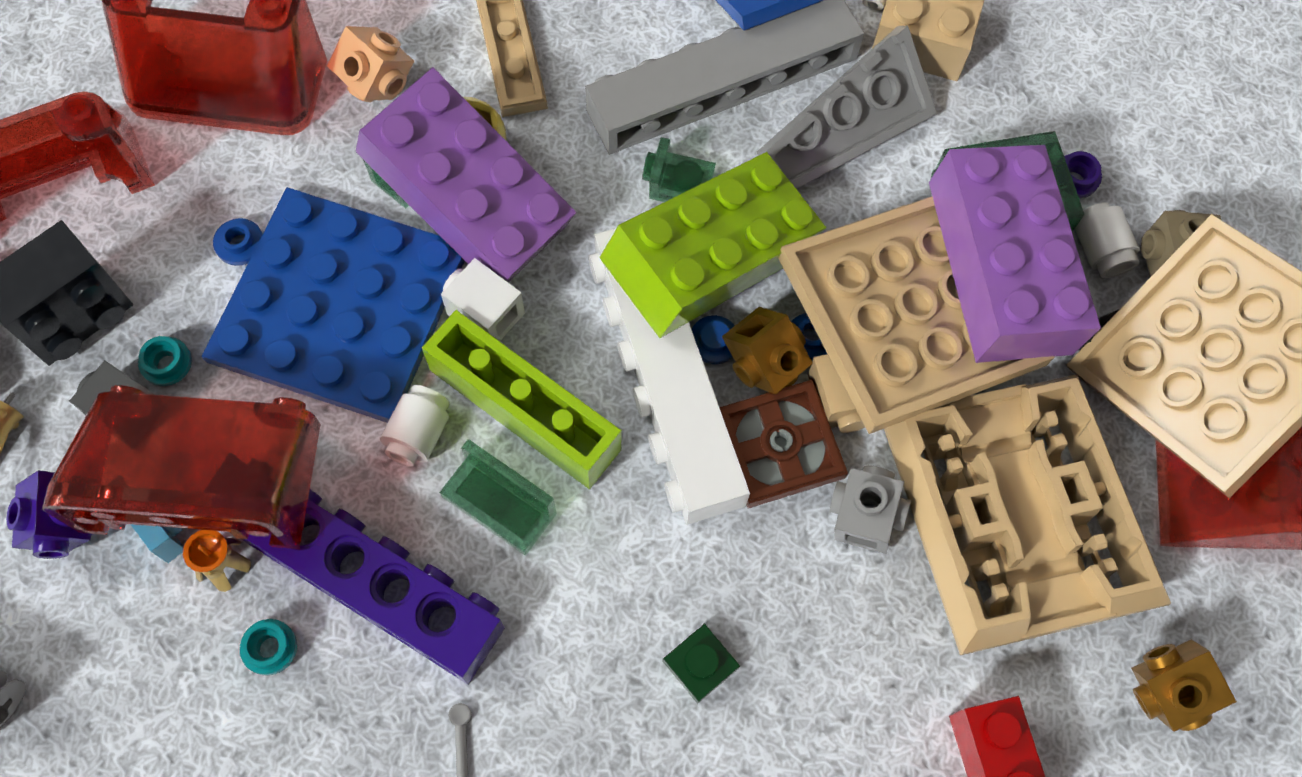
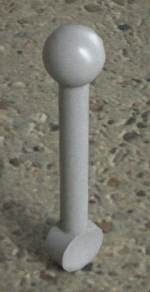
[448,703,472,777]

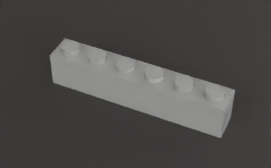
[585,0,865,155]

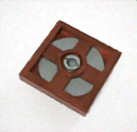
[719,380,848,509]

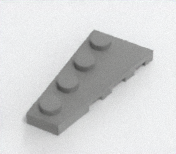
[757,25,937,189]

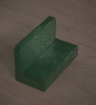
[439,439,557,556]

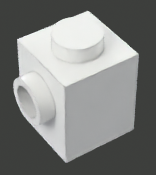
[441,258,525,341]

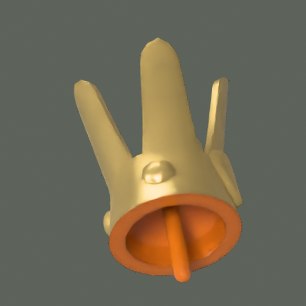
[183,529,251,592]

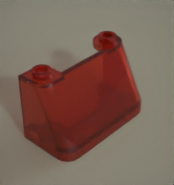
[101,0,327,135]
[0,91,155,221]
[42,385,321,549]

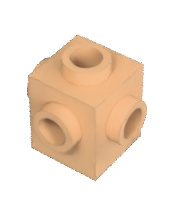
[327,26,414,102]

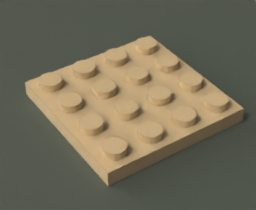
[778,196,1055,434]
[1067,214,1302,498]

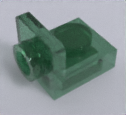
[642,137,716,202]

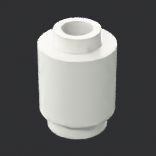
[1074,202,1140,278]
[380,385,450,466]

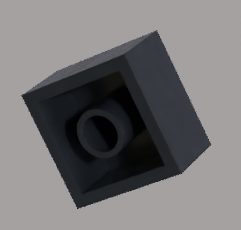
[0,220,134,366]

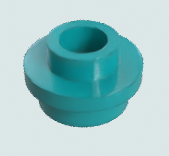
[138,336,192,386]
[240,619,297,676]

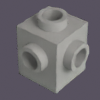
[830,465,911,554]

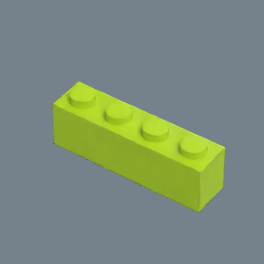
[422,310,622,490]

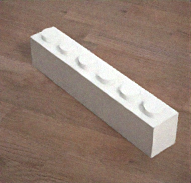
[588,228,750,525]

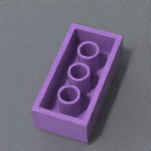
[355,67,577,283]
[929,145,1101,363]

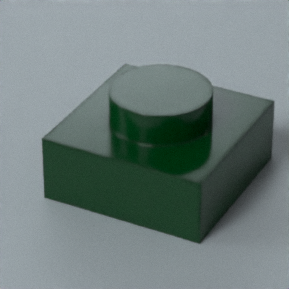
[662,623,740,704]

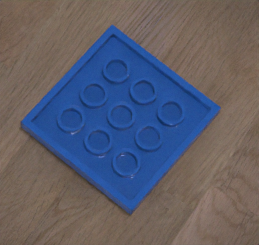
[201,187,465,423]

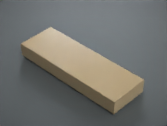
[476,0,548,117]

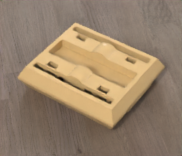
[884,374,1171,656]

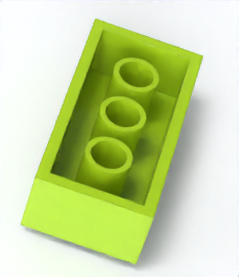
[599,152,827,338]

